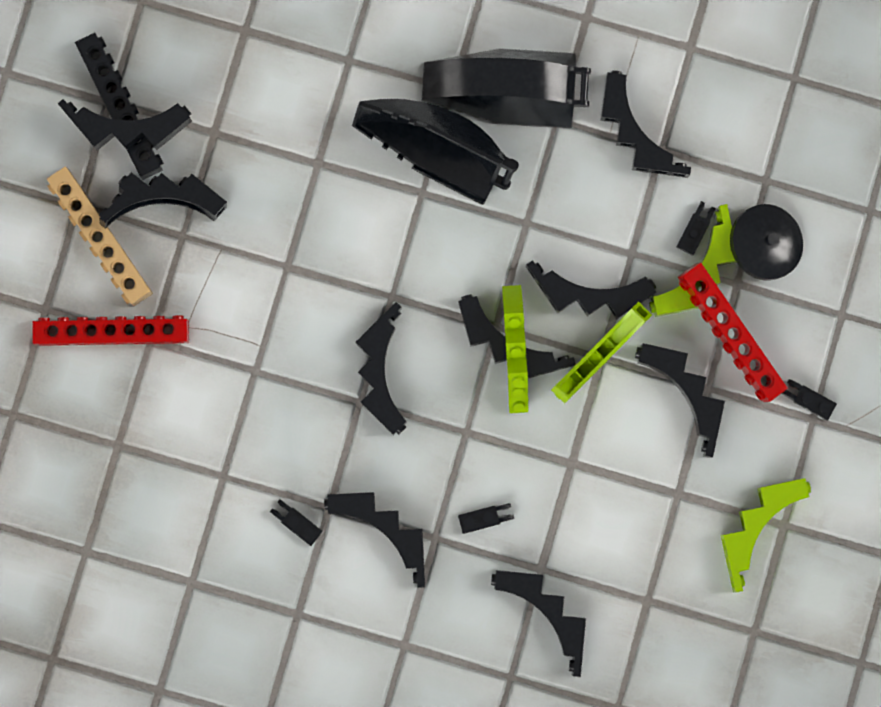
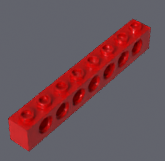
[678,262,788,402]
[33,315,189,346]

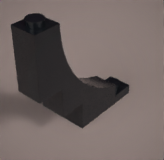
[600,70,691,178]
[57,99,192,151]
[526,260,657,319]
[458,294,576,379]
[355,302,407,436]
[635,343,725,458]
[324,492,425,588]
[491,570,586,677]

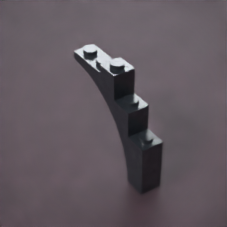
[99,172,227,229]

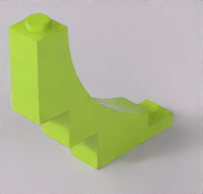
[649,204,736,317]
[720,478,811,593]

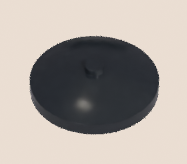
[730,204,803,281]

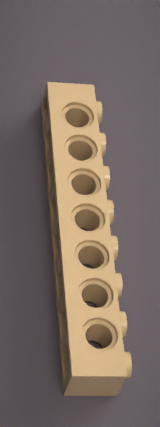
[47,166,153,306]

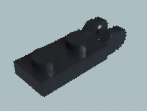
[676,201,716,256]
[781,379,837,421]
[270,499,323,546]
[458,503,515,534]

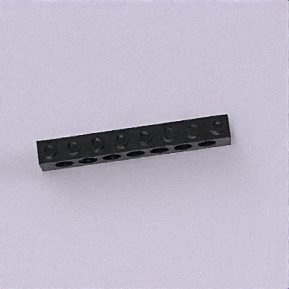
[75,33,164,180]

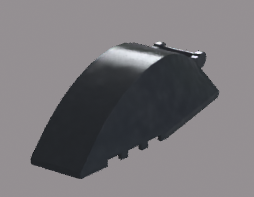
[422,49,591,128]
[352,99,519,205]

